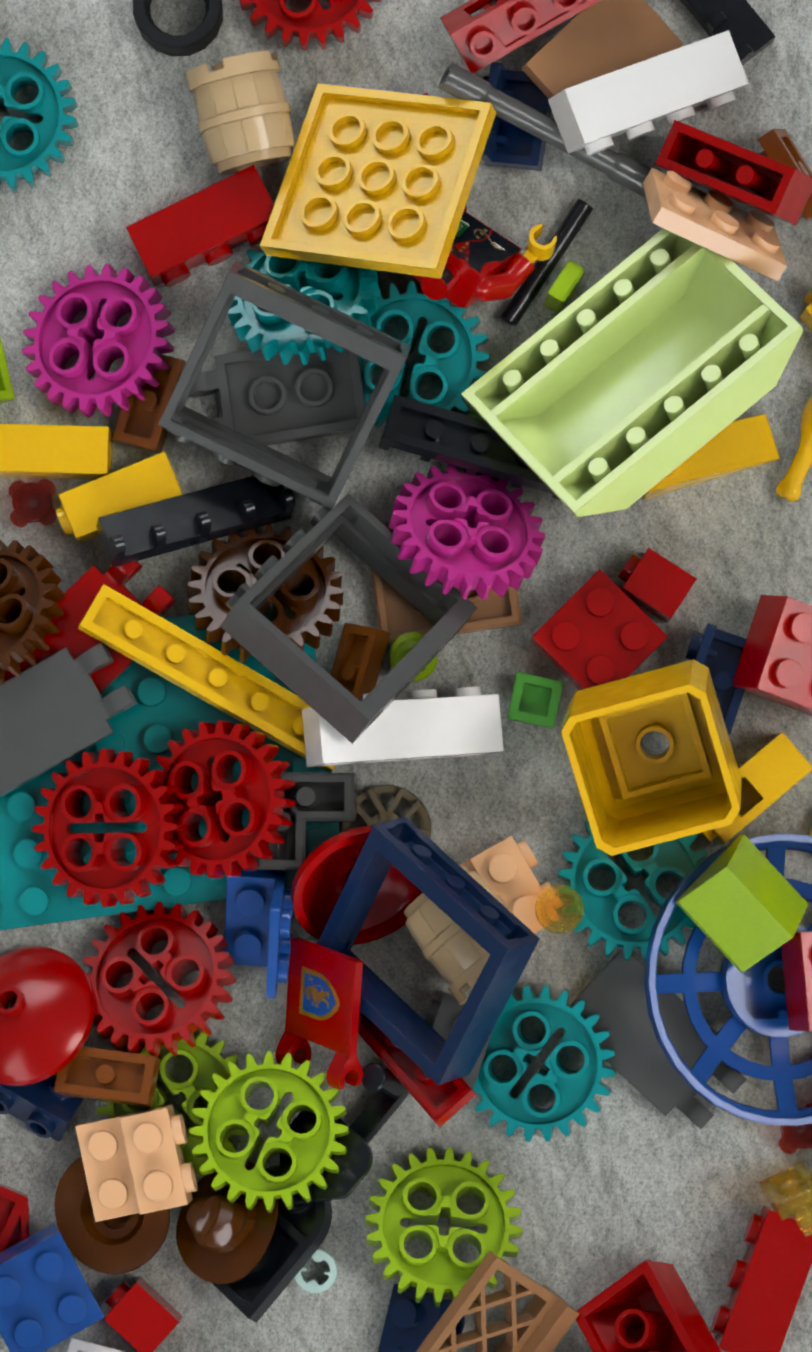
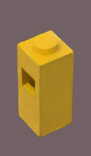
[0,424,113,480]
[55,451,183,544]
[701,732,812,844]

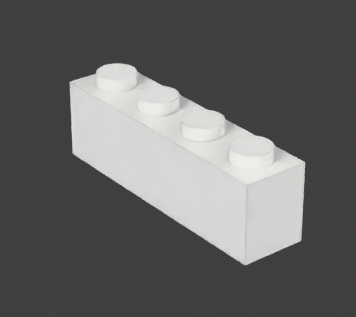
[548,30,749,156]
[302,686,504,767]

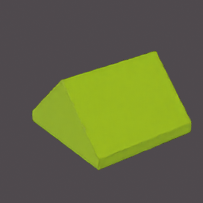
[675,834,809,972]

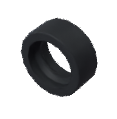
[133,0,223,57]

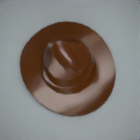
[55,1157,170,1275]
[176,1162,279,1284]

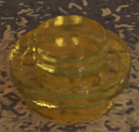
[535,885,584,934]

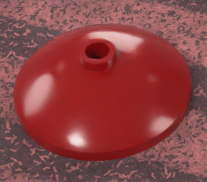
[291,826,423,945]
[0,946,95,1086]

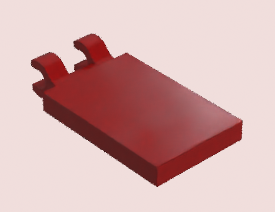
[4,561,176,694]

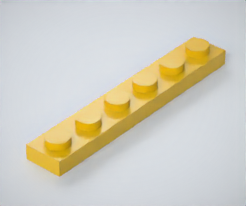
[78,584,335,773]

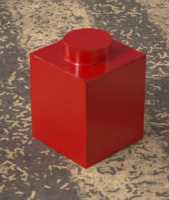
[618,548,697,623]
[104,1277,183,1352]

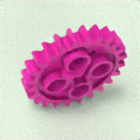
[22,264,175,418]
[388,464,545,600]

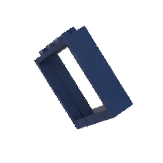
[317,817,540,1085]

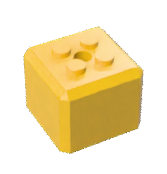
[561,659,742,856]

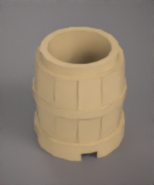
[185,50,295,175]
[404,866,537,1005]

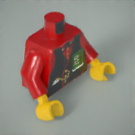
[412,211,557,308]

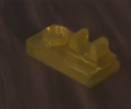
[759,1162,812,1237]

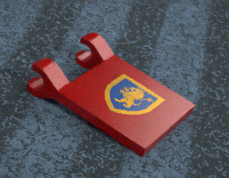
[275,937,363,1090]

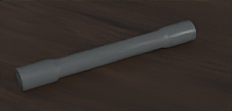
[438,62,651,197]

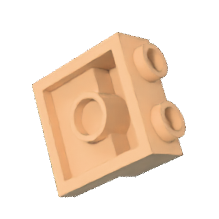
[459,835,562,934]
[75,1104,198,1222]

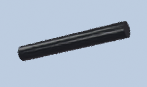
[500,199,593,327]

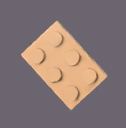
[642,168,787,282]

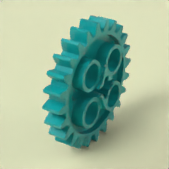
[0,38,78,193]
[228,249,381,365]
[360,281,491,428]
[557,821,708,962]
[473,984,616,1142]

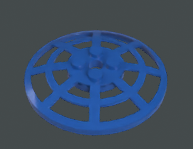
[644,833,812,1126]

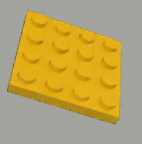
[260,83,496,279]

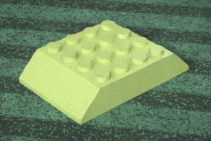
[461,228,803,517]

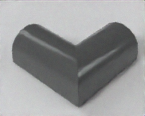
[257,772,357,871]

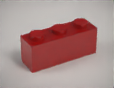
[655,120,812,226]
[126,165,274,287]
[710,1205,812,1352]

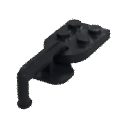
[212,1063,409,1323]

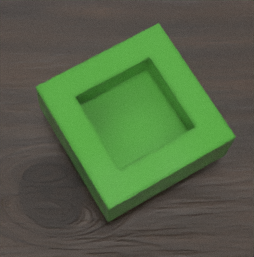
[507,672,564,729]

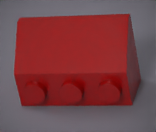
[576,1260,721,1352]

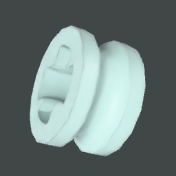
[295,1247,337,1293]

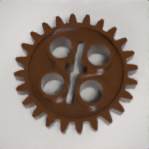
[187,524,344,665]
[0,540,65,685]

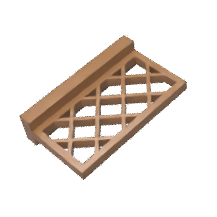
[416,1251,579,1352]

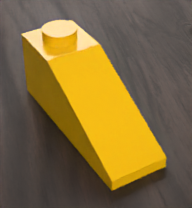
[642,414,780,500]

